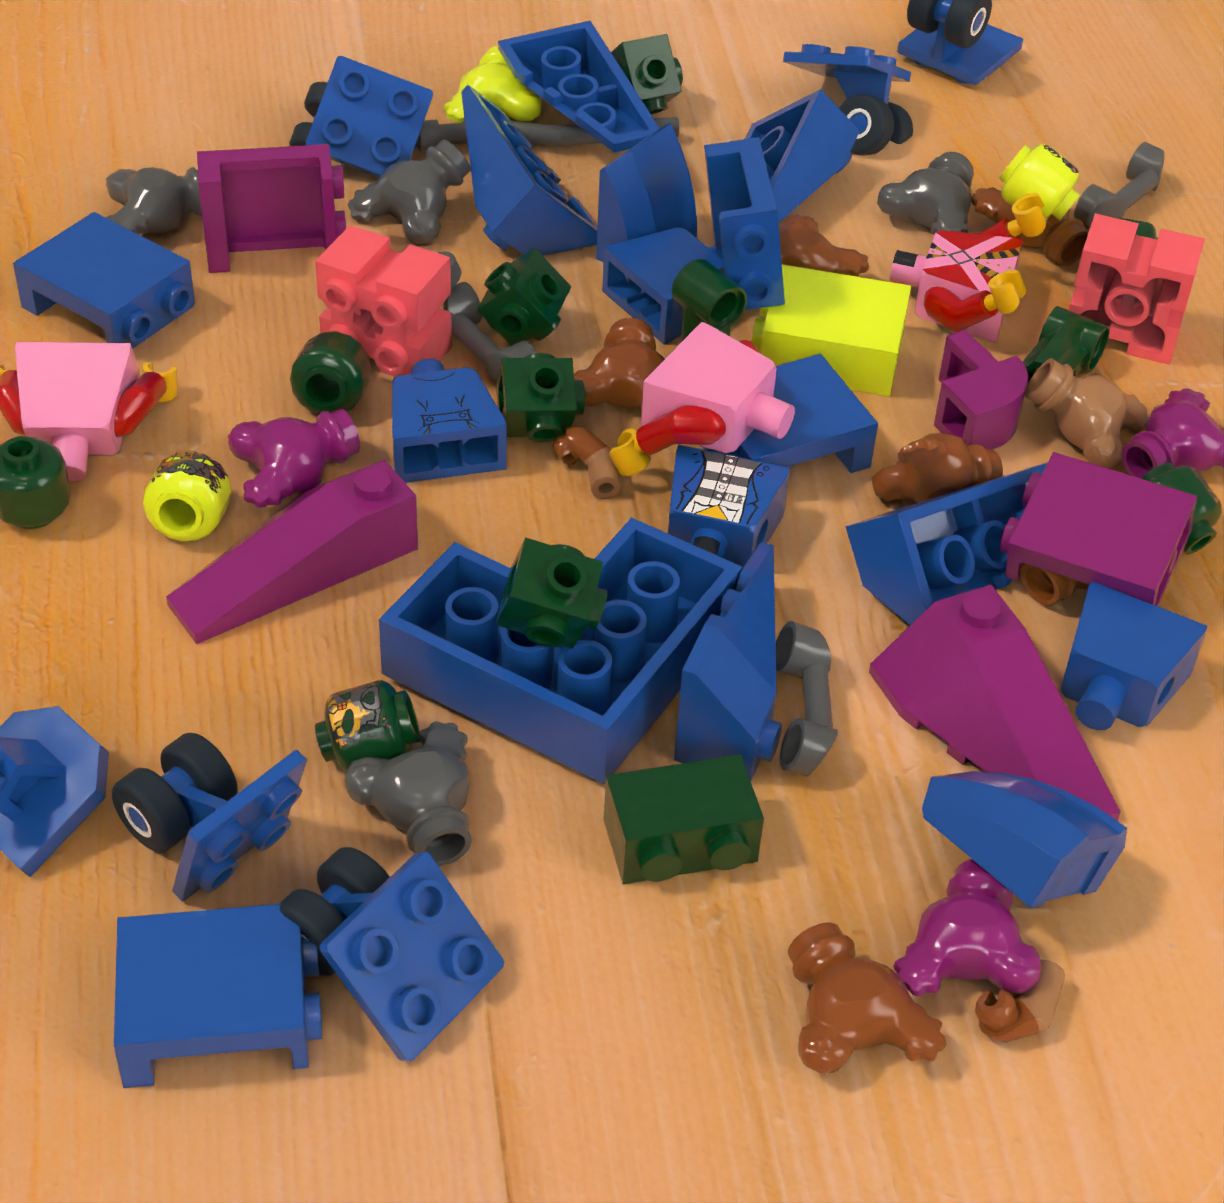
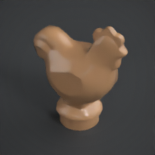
[1025,358,1149,469]

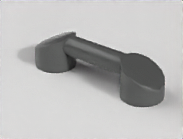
[1074,142,1164,228]
[443,282,537,383]
[776,621,838,776]

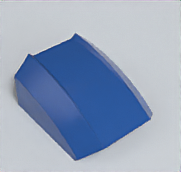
[596,122,697,262]
[922,771,1127,908]

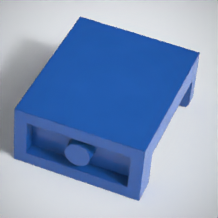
[704,137,785,311]
[13,212,195,349]
[700,354,878,473]
[114,904,322,1088]

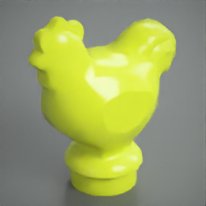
[444,46,542,123]

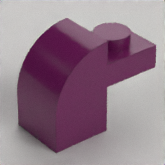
[934,330,1028,449]

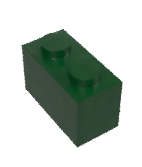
[603,754,764,884]

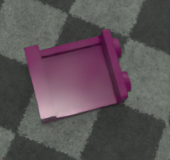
[197,144,346,273]
[1000,452,1197,606]

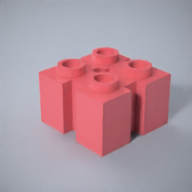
[1069,213,1205,365]
[315,225,452,377]

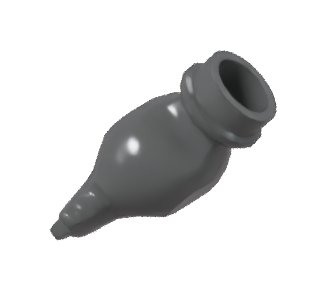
[348,139,471,245]
[877,152,974,235]
[106,167,202,235]
[344,721,472,867]

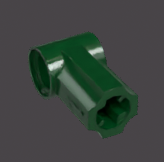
[671,259,747,342]
[1023,306,1110,399]

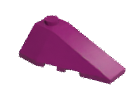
[166,460,418,644]
[869,585,1121,820]

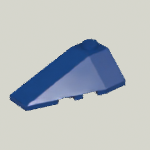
[498,21,660,153]
[461,85,598,255]
[745,89,860,223]
[845,462,1048,625]
[674,542,782,781]

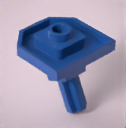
[0,706,109,877]

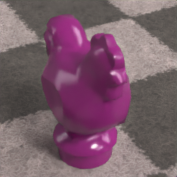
[1122,388,1224,478]
[228,409,360,508]
[893,859,1041,996]

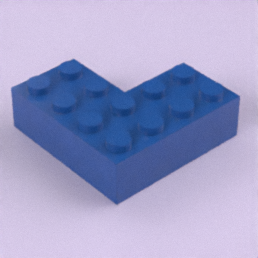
[379,517,743,784]

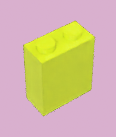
[751,264,911,397]

